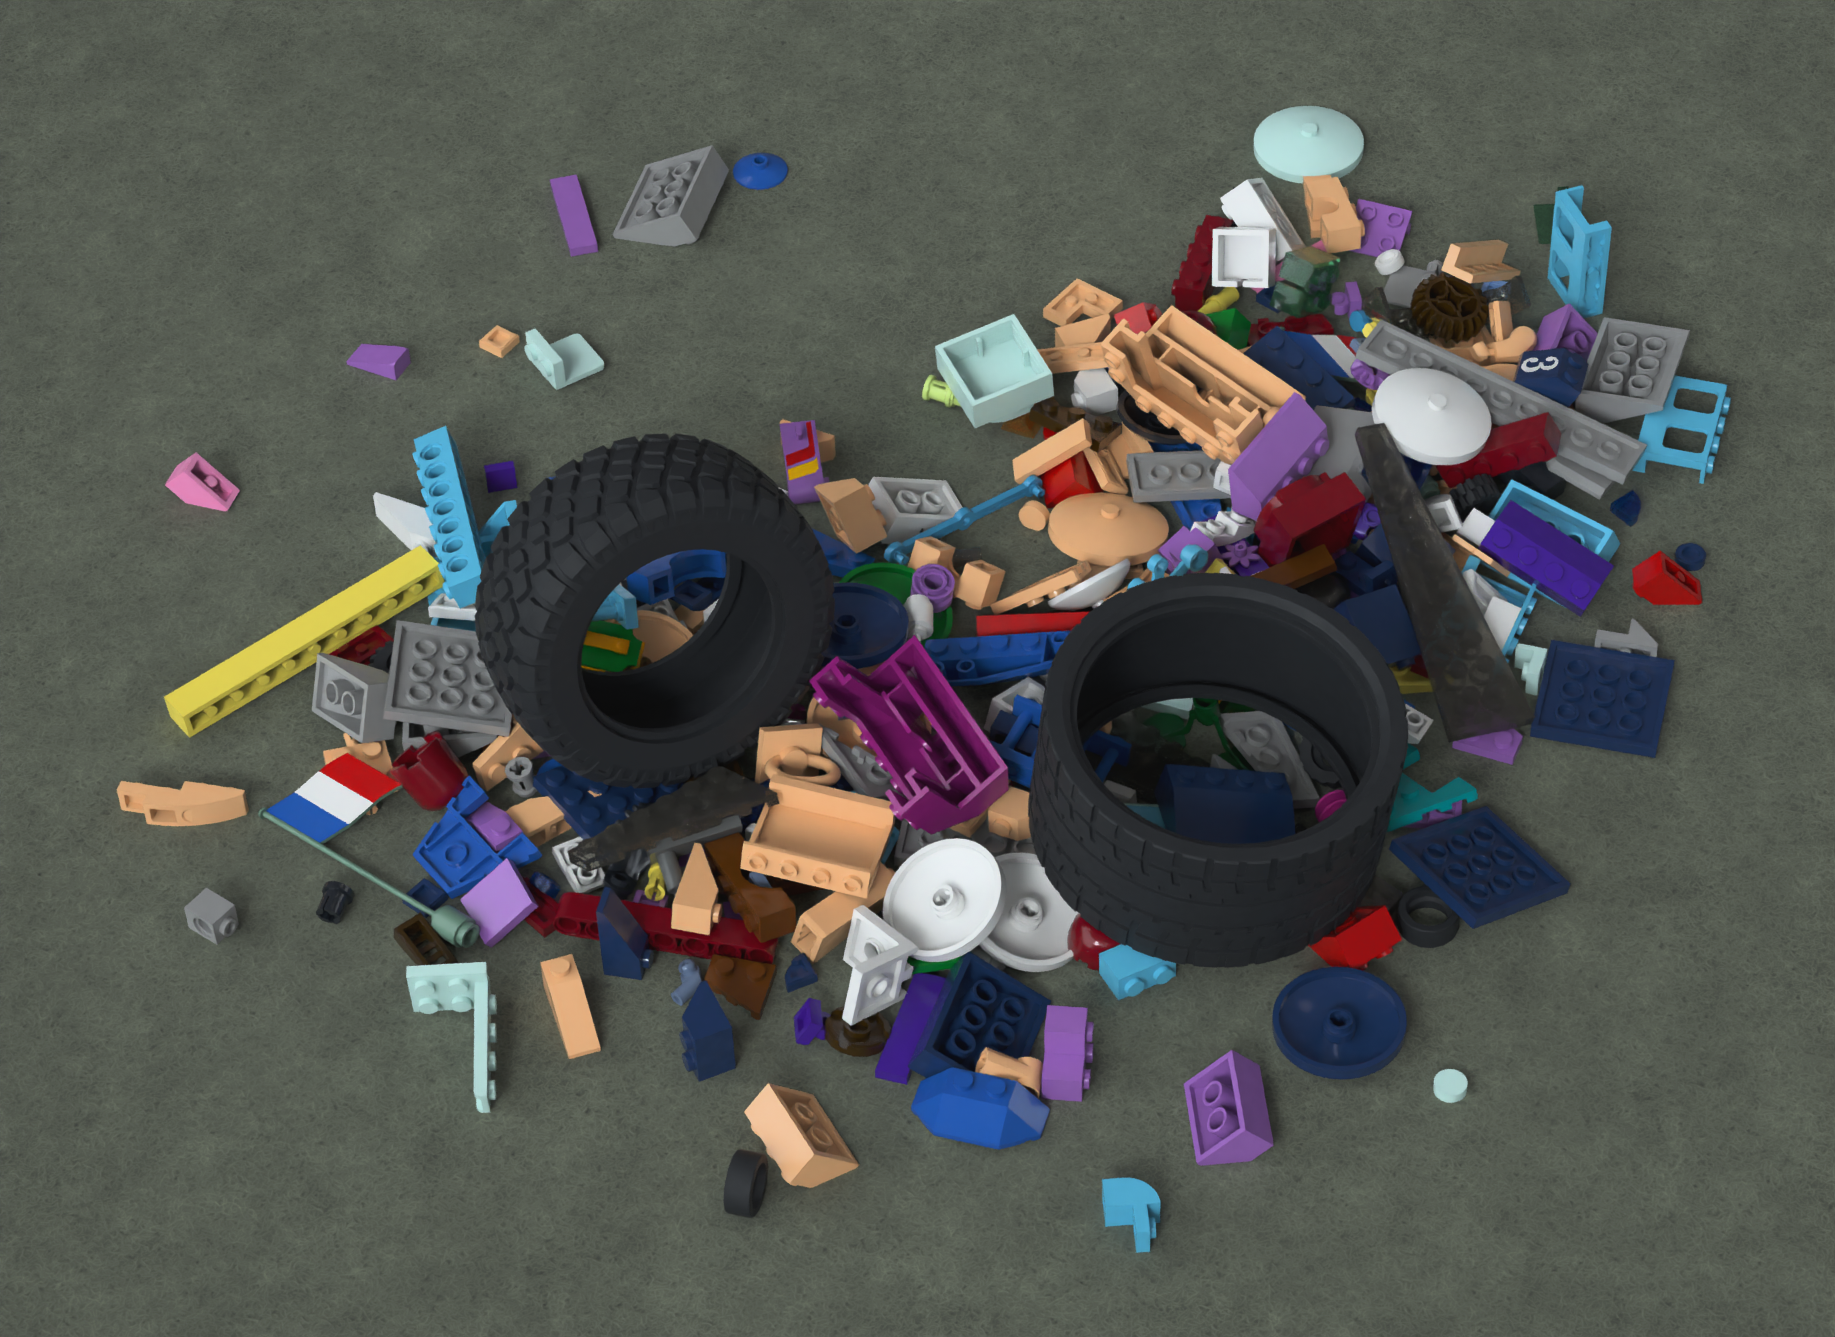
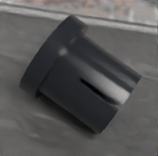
[316,881,355,924]

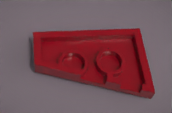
[1246,314,1334,347]

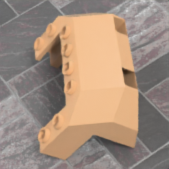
[1100,305,1306,464]

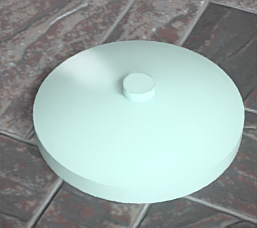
[1254,106,1364,184]

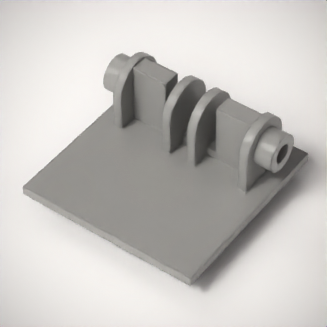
[1379,260,1449,308]

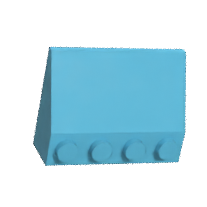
[1480,480,1621,608]

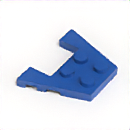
[412,776,543,899]

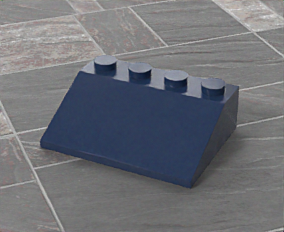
[1154,764,1295,844]
[908,951,1051,1078]

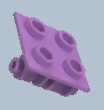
[1349,199,1412,257]

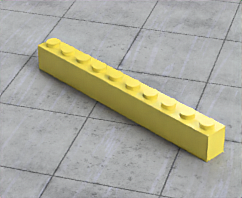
[164,545,445,738]

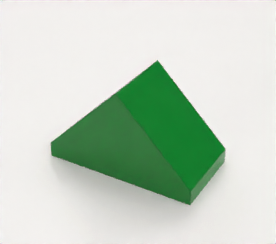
[1205,308,1251,350]

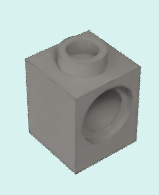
[184,888,239,945]

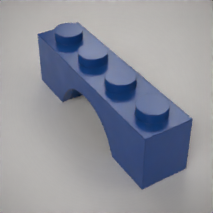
[626,549,727,605]

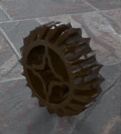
[1410,272,1489,344]

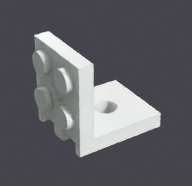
[842,905,918,1026]

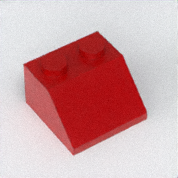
[1308,905,1402,971]

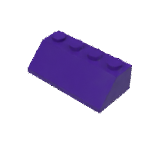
[1478,500,1614,617]

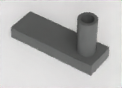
[646,814,743,894]

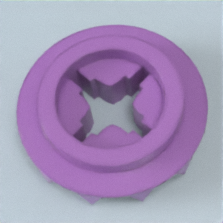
[1350,359,1390,390]

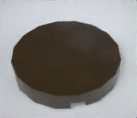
[824,1006,891,1057]

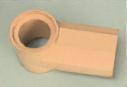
[975,1047,1043,1098]

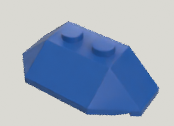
[911,1067,1050,1150]

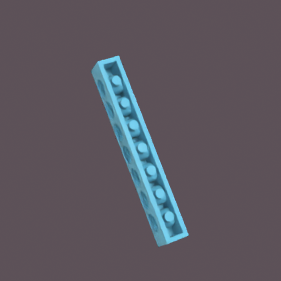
[412,426,485,609]

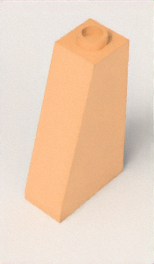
[791,862,896,964]

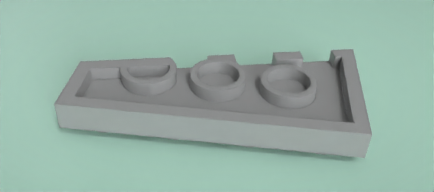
[1219,711,1320,809]

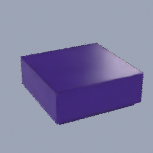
[484,461,517,493]

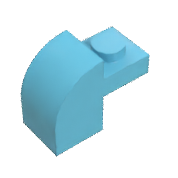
[1102,1178,1161,1253]

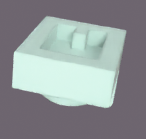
[1515,643,1548,695]

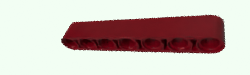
[553,892,779,964]

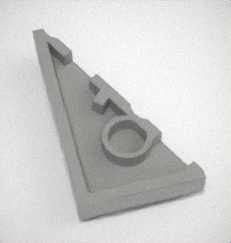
[819,724,906,801]

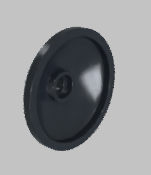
[1116,391,1187,445]

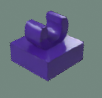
[794,998,831,1045]

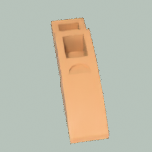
[117,781,249,826]

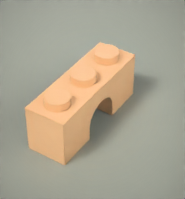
[1305,177,1365,254]
[907,536,1006,610]

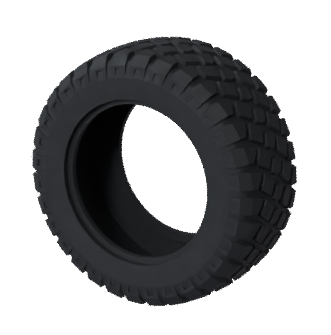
[475,433,835,788]

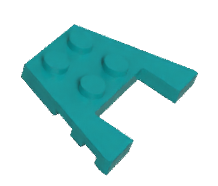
[1387,743,1478,832]

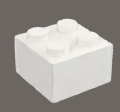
[1212,227,1276,288]

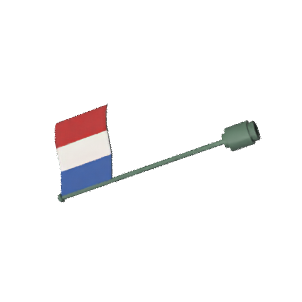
[1279,327,1440,504]
[258,753,480,948]

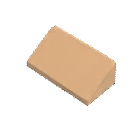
[1488,301,1513,342]

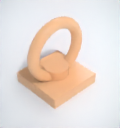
[754,723,841,791]

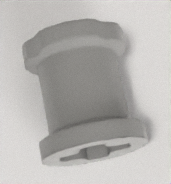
[505,757,537,798]

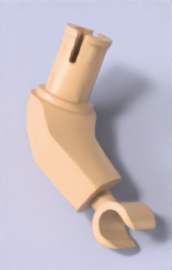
[1469,326,1537,363]

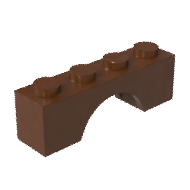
[704,832,796,943]

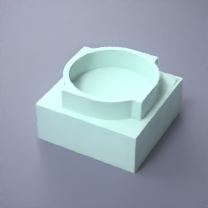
[935,314,1054,428]

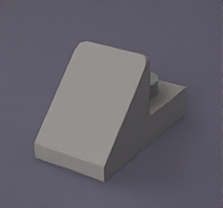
[1594,618,1658,657]

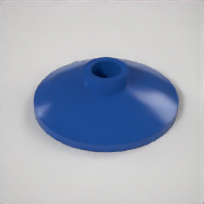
[733,153,788,190]

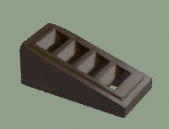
[394,912,458,966]

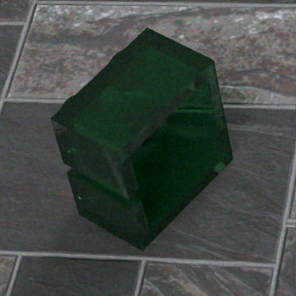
[1269,246,1341,318]

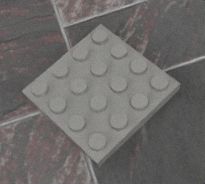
[383,620,512,737]

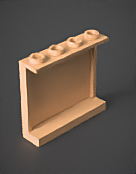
[740,774,895,899]

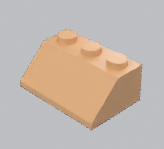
[744,1083,859,1188]

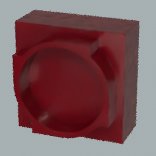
[1253,472,1366,567]

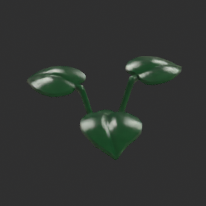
[1129,698,1256,771]

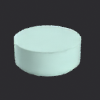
[1433,1069,1468,1103]

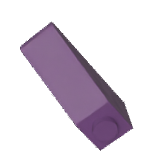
[465,801,523,853]

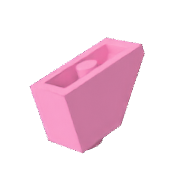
[165,453,240,512]

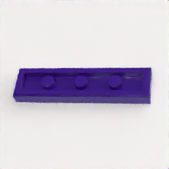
[875,973,946,1085]

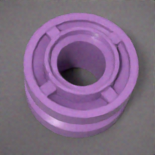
[910,564,955,613]

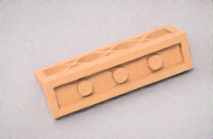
[1441,240,1521,284]

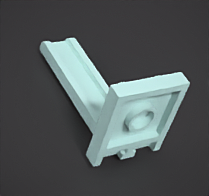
[406,962,497,1113]

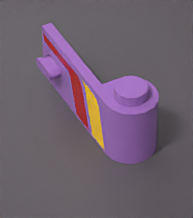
[780,420,829,504]

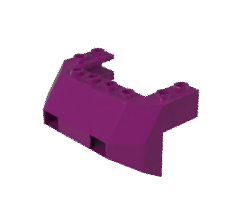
[809,635,1009,835]

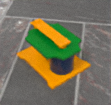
[581,621,645,672]

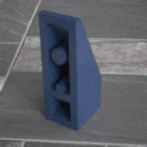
[596,887,654,980]

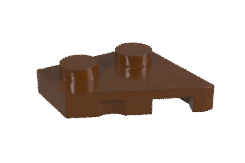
[704,954,777,1020]

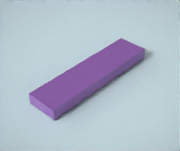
[550,175,598,257]

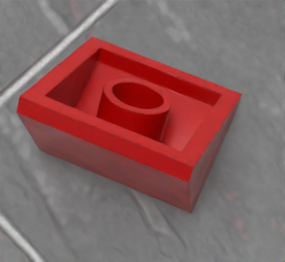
[1040,450,1104,509]

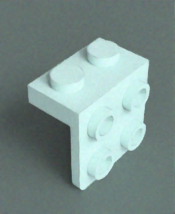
[524,328,604,390]

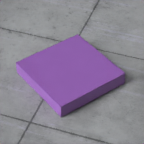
[460,858,538,947]

